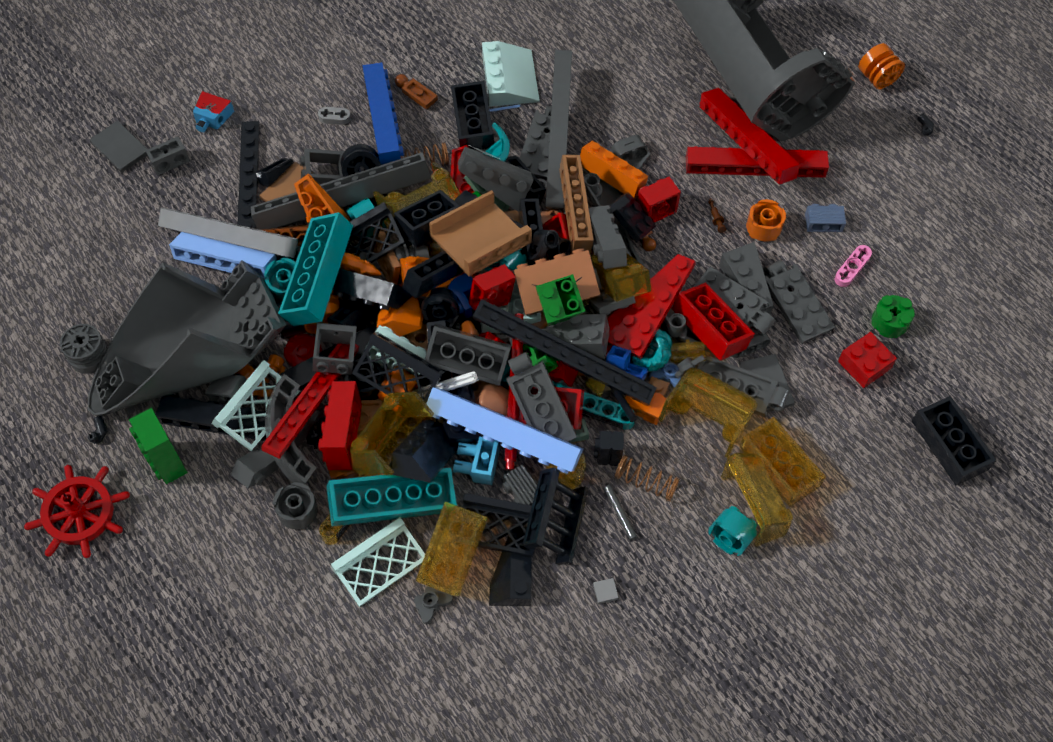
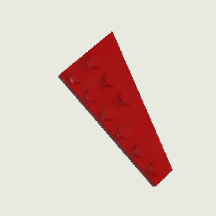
[607,254,696,359]

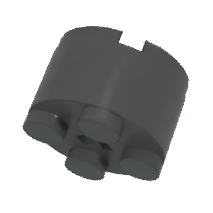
[273,482,318,529]

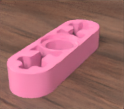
[834,245,872,287]

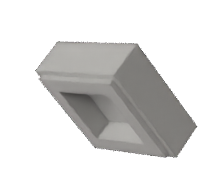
[593,578,619,604]

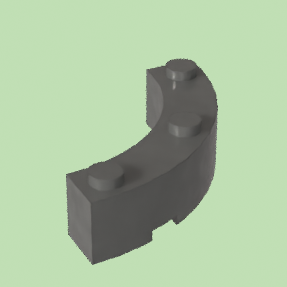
[265,374,317,484]
[231,395,325,489]

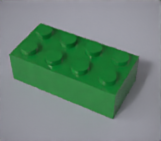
[128,408,188,484]

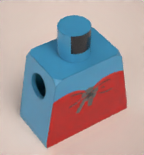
[193,91,234,133]

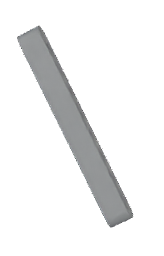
[158,208,298,258]

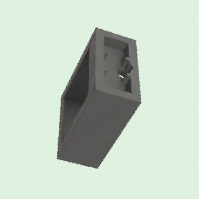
[300,148,344,185]
[312,323,357,375]

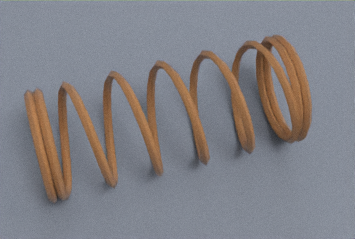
[401,143,449,167]
[615,455,680,502]

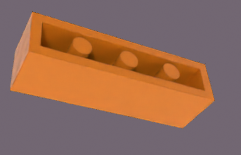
[580,140,648,199]

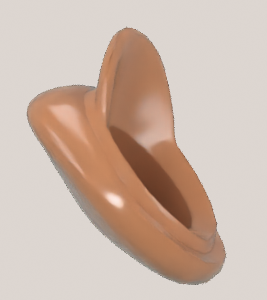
[475,383,509,416]

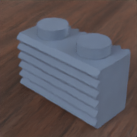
[805,204,846,232]

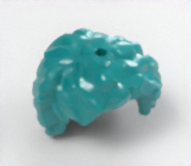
[632,329,672,372]

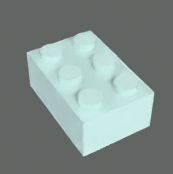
[361,325,427,376]

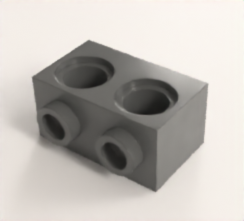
[145,136,190,176]

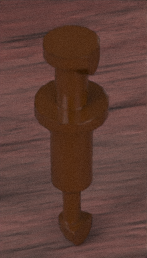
[708,198,726,233]

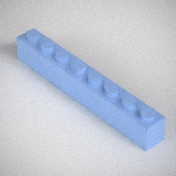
[424,387,583,474]

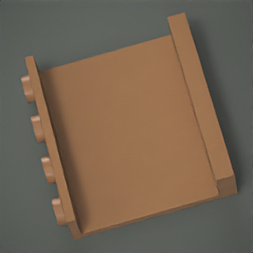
[429,190,532,276]

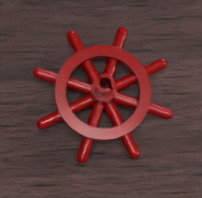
[24,465,130,558]

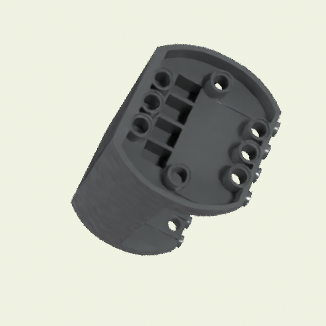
[673,0,855,141]

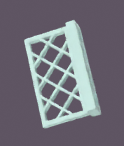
[211,360,300,451]
[331,517,428,607]

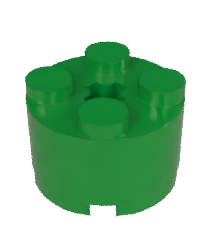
[871,295,915,338]

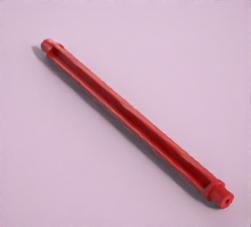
[504,313,524,470]

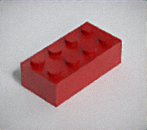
[671,282,755,361]
[318,381,362,470]

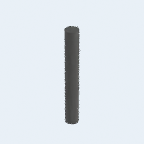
[604,485,637,541]

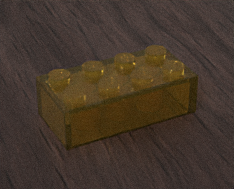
[590,252,652,302]
[739,417,826,507]
[416,502,488,596]

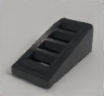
[256,158,294,186]

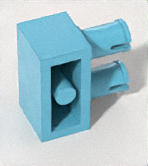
[453,436,500,485]

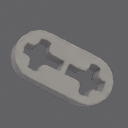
[318,107,351,125]

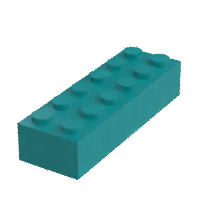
[278,212,353,326]
[326,468,457,527]

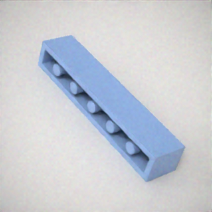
[169,232,277,279]

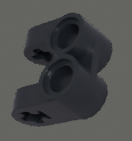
[527,230,572,264]

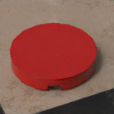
[284,334,322,367]

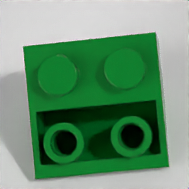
[536,274,585,326]

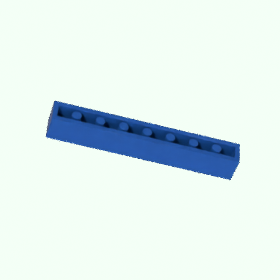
[362,62,404,165]

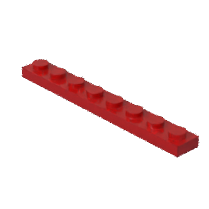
[261,343,359,459]

